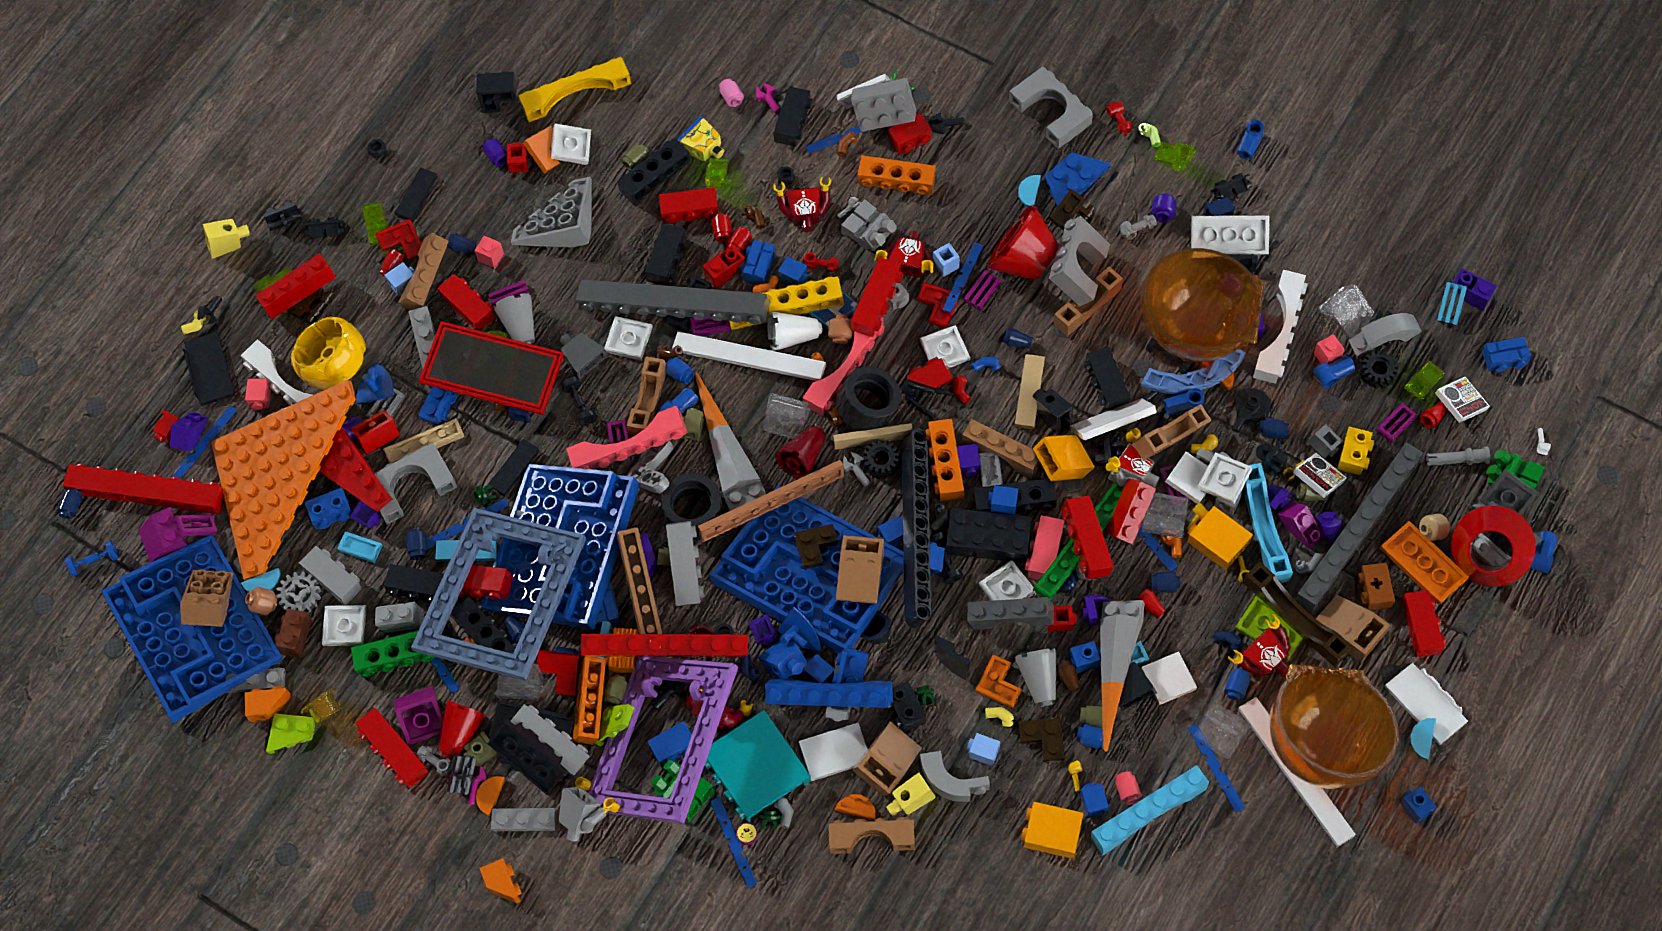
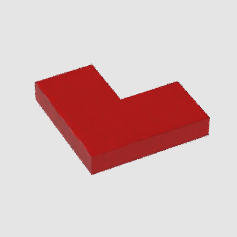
[375,219,422,261]
[917,282,960,329]
[536,650,580,696]

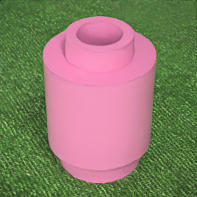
[719,79,744,107]

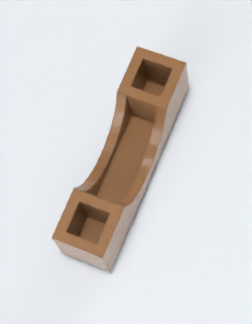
[398,233,449,310]
[1053,267,1123,337]
[627,356,666,437]
[1133,404,1212,461]
[962,419,1041,479]
[828,817,915,854]

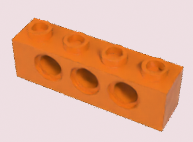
[858,155,936,195]
[925,419,964,502]
[573,657,606,745]

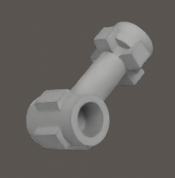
[1120,214,1157,240]
[416,746,452,776]

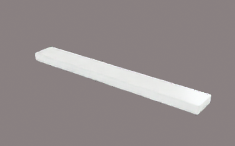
[672,332,826,381]
[1238,697,1356,847]

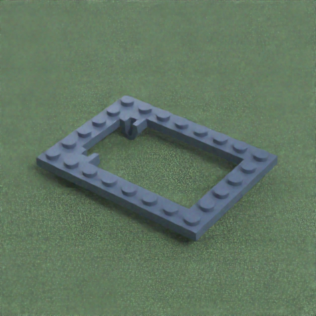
[411,508,586,681]

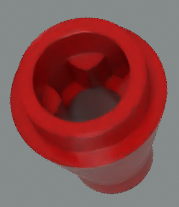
[379,249,405,277]
[1420,401,1448,429]
[1136,588,1166,618]

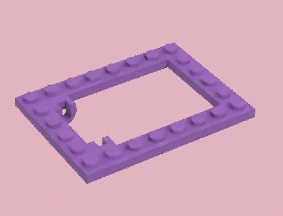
[588,657,738,824]

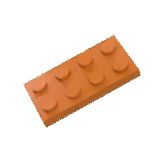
[1380,521,1469,605]

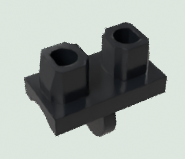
[263,200,302,231]
[1093,431,1127,466]
[1256,442,1289,475]
[447,755,476,794]

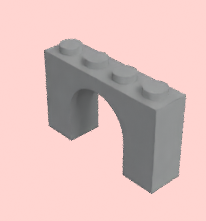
[1009,67,1093,149]
[1049,216,1110,306]
[375,443,457,525]

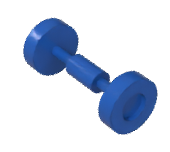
[65,540,119,577]

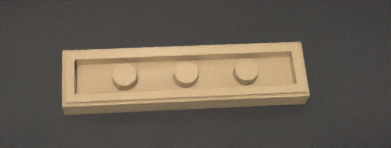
[1015,354,1045,429]
[384,418,465,463]
[833,423,913,450]

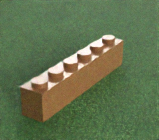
[617,527,662,634]

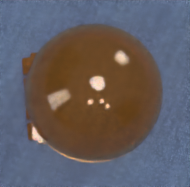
[1142,248,1265,362]
[1269,664,1399,790]

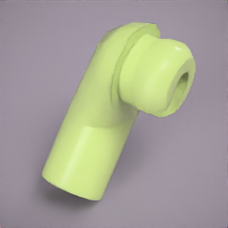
[1138,123,1161,147]

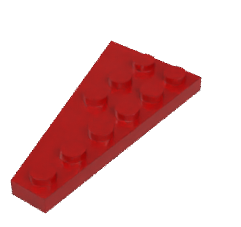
[319,426,393,512]

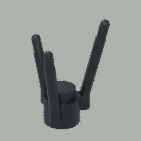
[901,379,952,418]

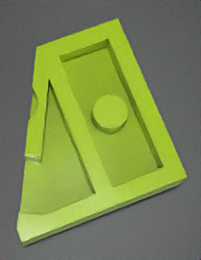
[594,704,635,747]
[266,713,316,754]

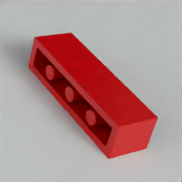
[255,253,336,320]
[851,257,903,337]
[1062,495,1114,580]
[355,708,429,788]

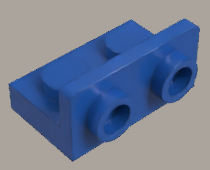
[418,387,457,426]
[832,648,869,684]

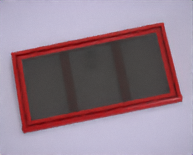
[419,321,564,415]

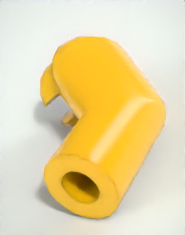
[1191,434,1218,454]

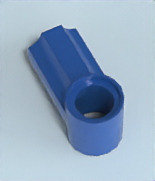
[1237,120,1264,160]
[1313,355,1356,389]
[659,388,699,416]
[1164,388,1204,416]
[1530,531,1558,574]

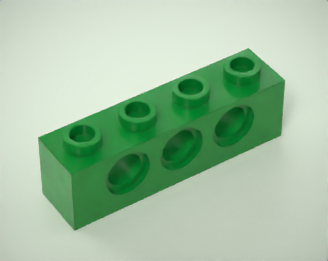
[351,631,434,677]

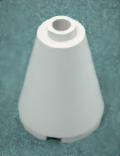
[767,312,822,350]

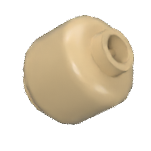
[1419,514,1450,541]

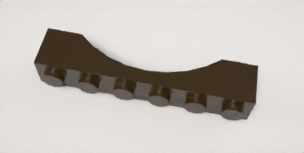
[1243,562,1352,668]

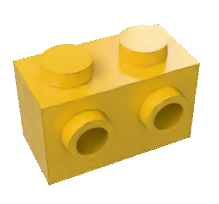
[1337,426,1374,476]

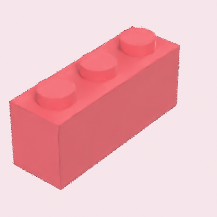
[1025,515,1065,580]

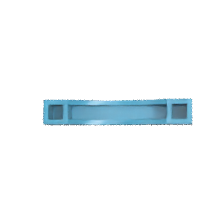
[1243,463,1293,583]
[1090,765,1209,856]

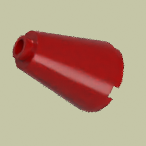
[439,700,486,760]

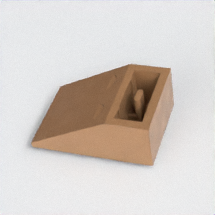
[836,535,884,604]
[180,570,233,627]
[1316,595,1390,663]
[852,722,922,796]

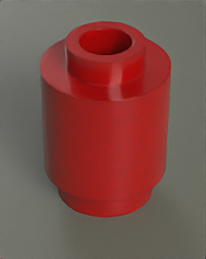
[711,214,732,243]
[726,227,752,254]

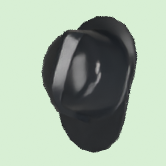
[860,611,891,645]

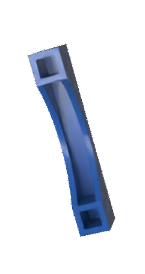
[765,678,893,708]

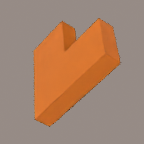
[523,126,560,173]
[975,655,1022,709]

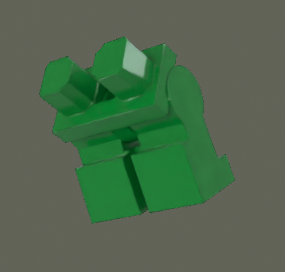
[1486,450,1545,489]
[651,760,714,823]

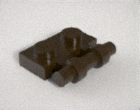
[1048,189,1096,231]
[286,287,334,324]

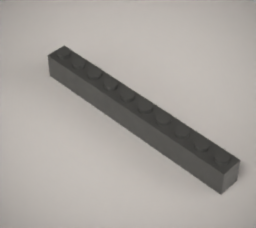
[577,279,770,324]
[1295,442,1423,613]

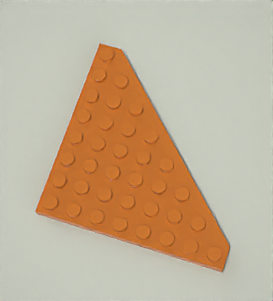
[211,380,356,581]

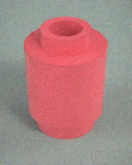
[1115,771,1142,805]

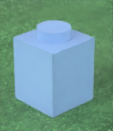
[933,243,960,277]
[385,263,414,297]
[967,733,1000,766]

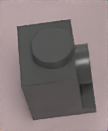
[1306,424,1343,459]

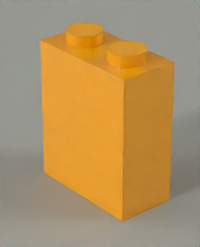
[1033,435,1095,481]
[1187,506,1253,571]
[1021,802,1083,859]

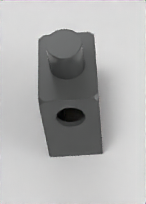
[560,333,607,380]

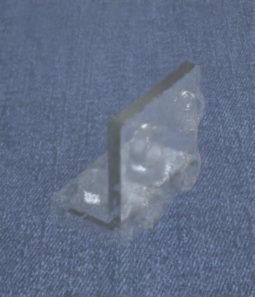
[1317,284,1376,338]

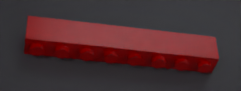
[62,464,224,515]
[581,634,748,657]

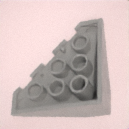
[511,177,592,247]

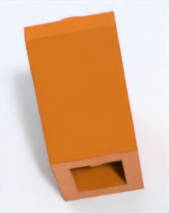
[245,686,291,722]
[479,858,522,903]

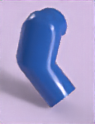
[971,357,1001,372]

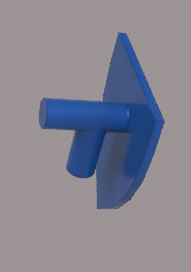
[356,363,393,404]
[778,607,822,650]

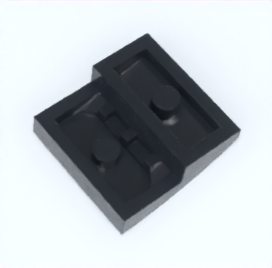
[934,635,970,680]

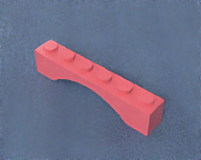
[803,317,885,417]
[566,406,688,470]

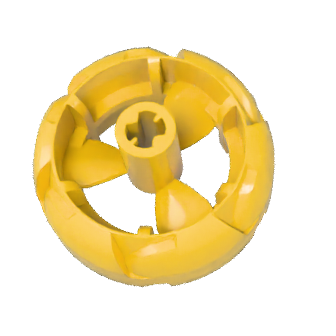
[291,317,366,390]

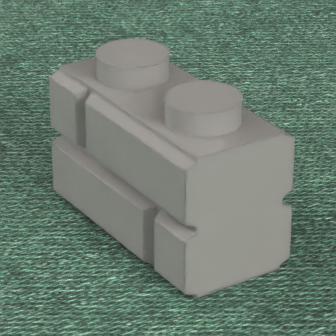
[375,602,423,633]

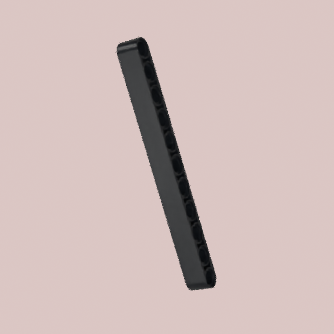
[902,428,931,628]

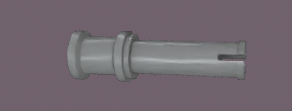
[1426,446,1490,466]

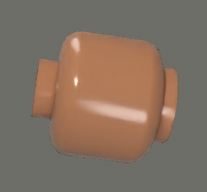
[828,314,853,344]
[245,587,278,615]

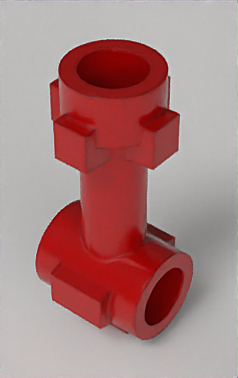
[1106,102,1132,135]
[803,252,839,272]

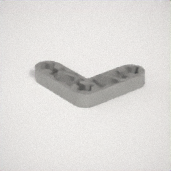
[628,440,674,493]

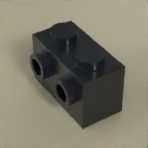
[887,681,927,733]

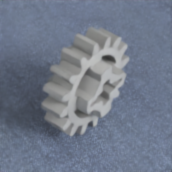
[276,572,322,612]

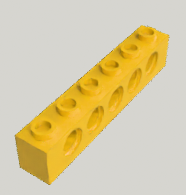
[729,276,844,330]

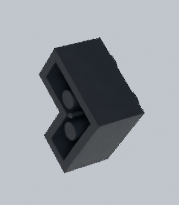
[476,71,516,113]

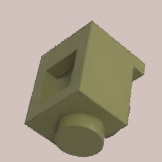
[681,408,704,441]
[463,731,498,767]

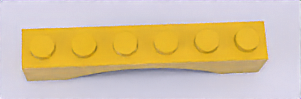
[518,57,631,123]

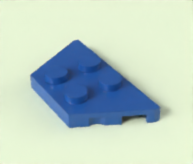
[1045,152,1111,207]

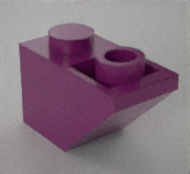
[1278,501,1323,549]

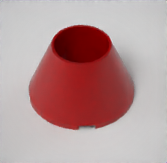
[987,204,1059,280]
[1451,505,1536,587]

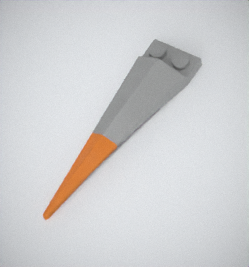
[695,372,766,511]
[1100,600,1145,752]

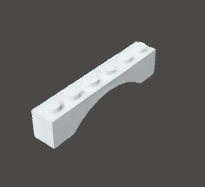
[1253,270,1308,384]
[241,340,312,405]

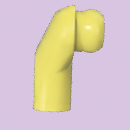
[181,310,206,335]
[985,707,1014,727]

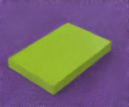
[1235,596,1303,662]

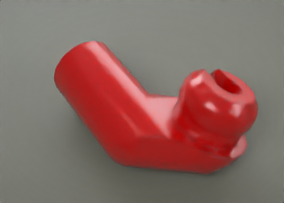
[953,375,971,404]

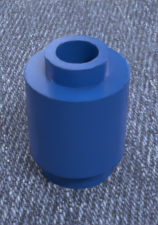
[665,357,695,385]
[1224,668,1250,701]
[1076,724,1103,749]

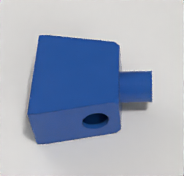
[758,639,807,680]

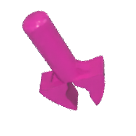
[756,83,781,114]
[468,766,487,806]

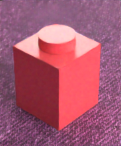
[474,236,504,269]
[1314,334,1345,364]
[245,379,271,410]

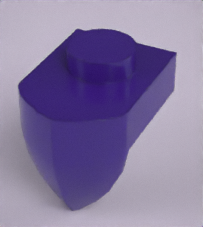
[1267,486,1292,510]
[350,500,381,528]
[1315,512,1342,545]
[1082,595,1109,626]
[748,614,776,646]

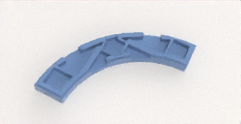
[1141,345,1246,394]

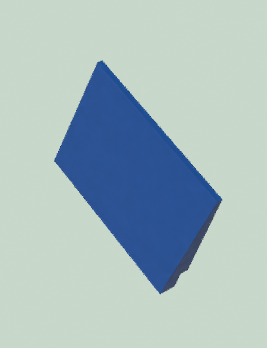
[480,464,640,630]
[710,485,904,653]
[101,534,283,724]

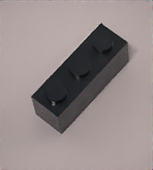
[773,86,813,147]
[645,223,688,286]
[1084,346,1130,412]
[383,564,444,603]

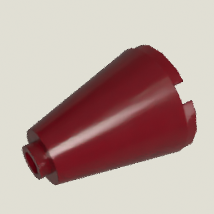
[775,426,826,479]

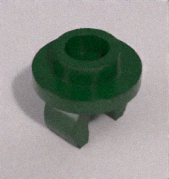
[474,485,496,505]
[914,685,934,706]
[759,809,781,830]

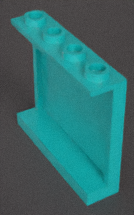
[704,710,811,823]

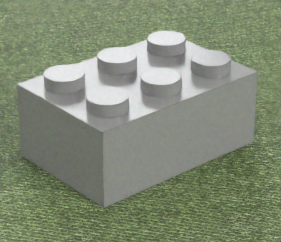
[851,78,916,132]

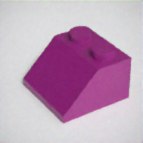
[138,507,188,563]
[393,686,444,745]

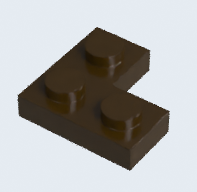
[794,524,838,570]
[1018,718,1065,762]

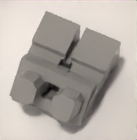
[841,199,897,251]

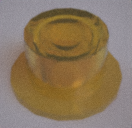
[301,687,342,725]

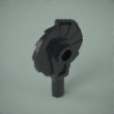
[1232,387,1271,433]

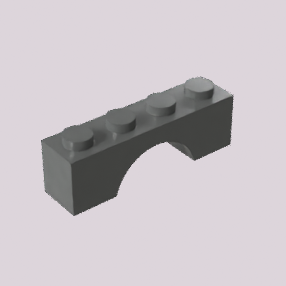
[967,597,1054,630]

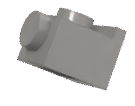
[888,283,909,311]

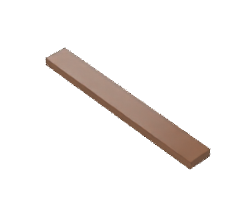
[698,460,844,542]

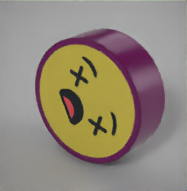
[736,823,758,845]

